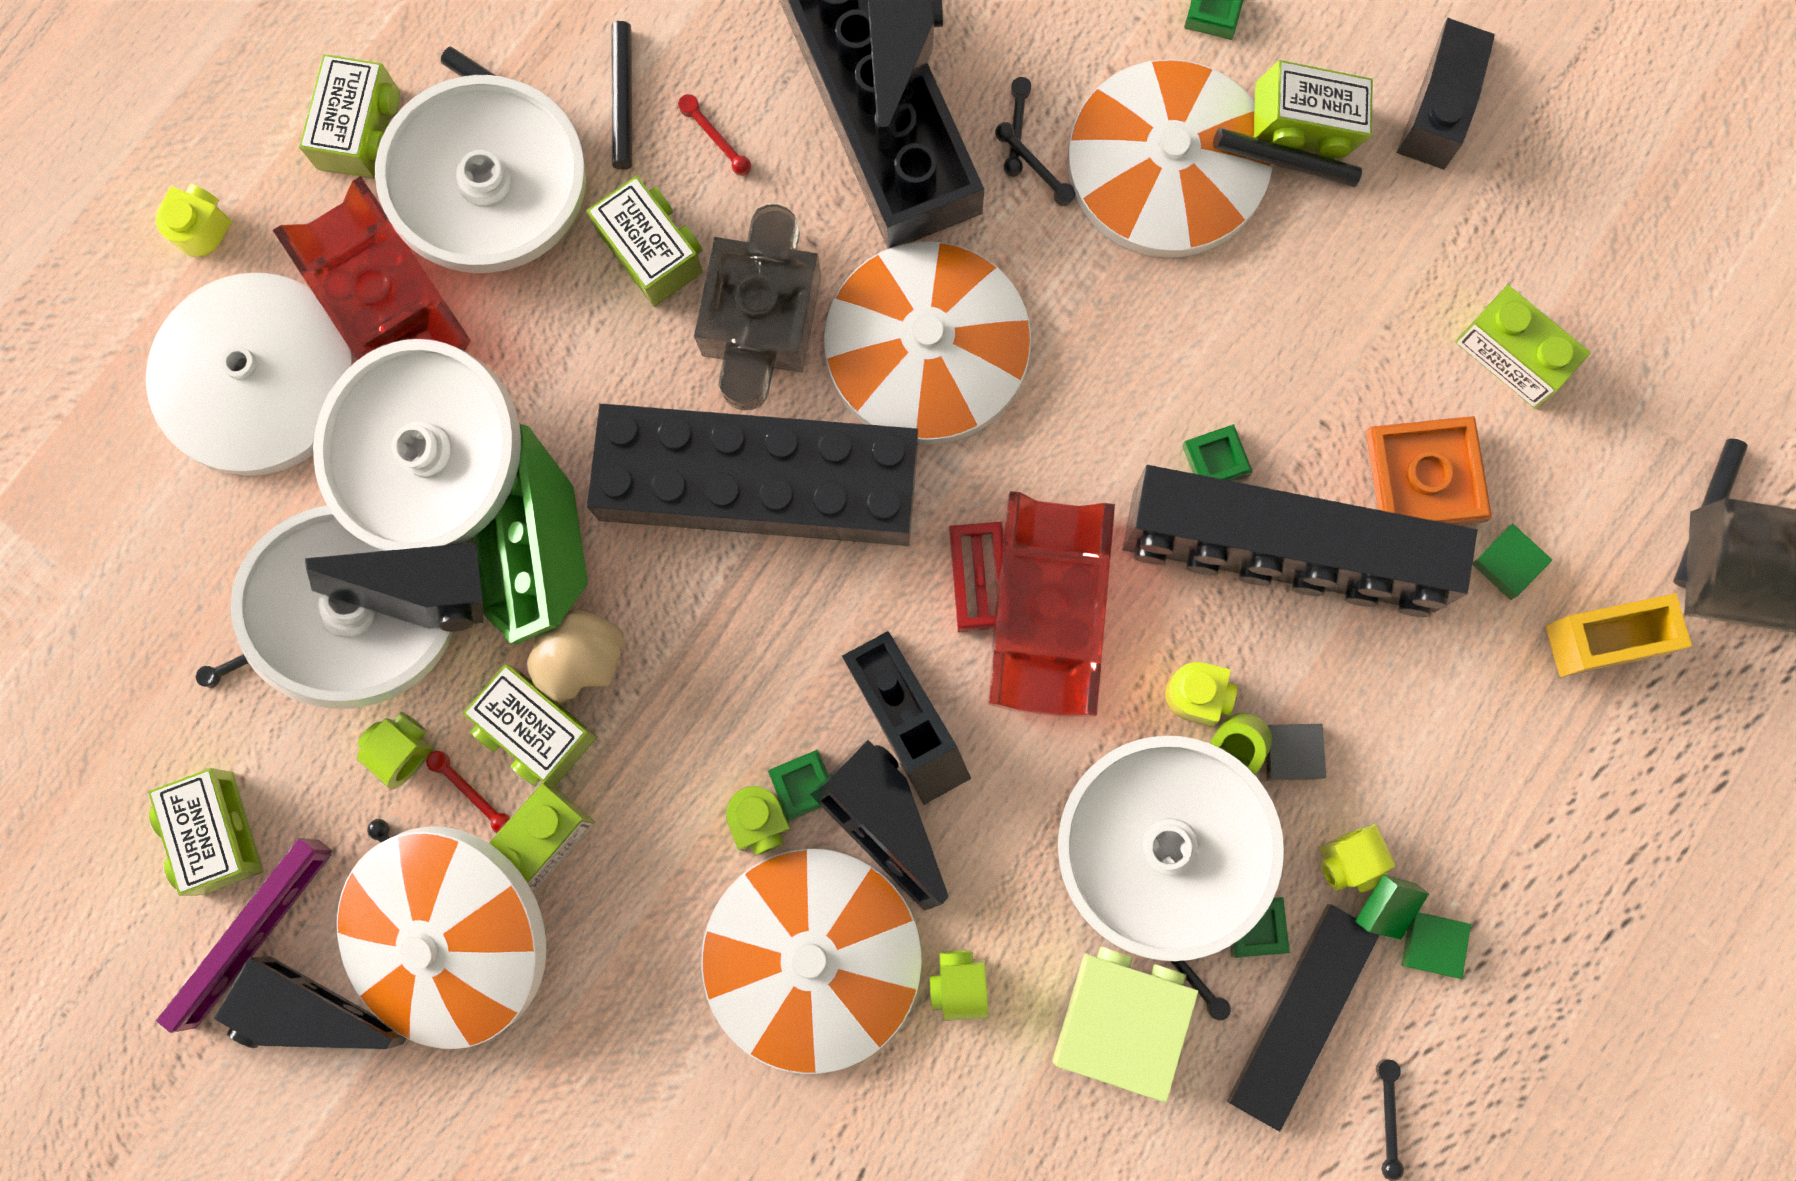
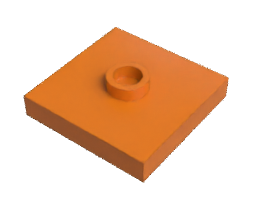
[1366,416,1492,525]

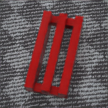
[949,522,1011,632]

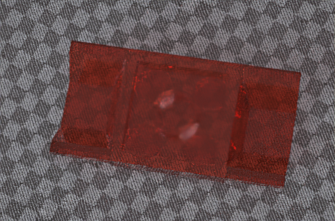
[273,176,471,360]
[988,491,1115,717]

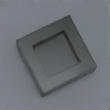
[1266,724,1326,781]

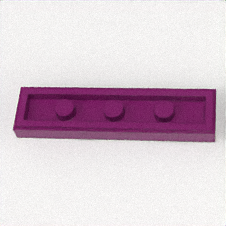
[156,838,332,1033]

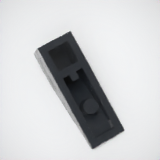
[867,0,943,150]
[1396,17,1495,170]
[305,542,484,632]
[842,631,971,805]
[810,740,949,911]
[214,956,407,1049]

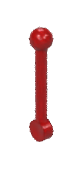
[678,94,751,176]
[426,751,510,833]

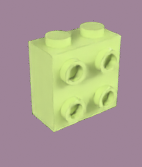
[1052,947,1198,1103]

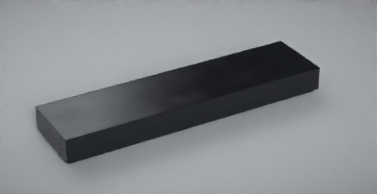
[1227,904,1379,1132]

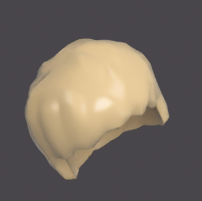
[527,609,624,703]

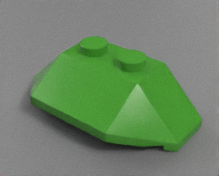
[472,424,588,644]

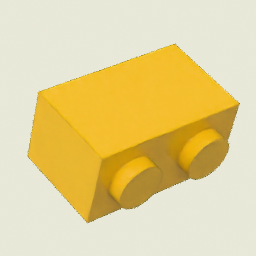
[1545,593,1692,677]

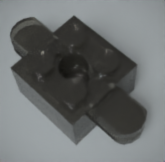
[694,204,822,411]

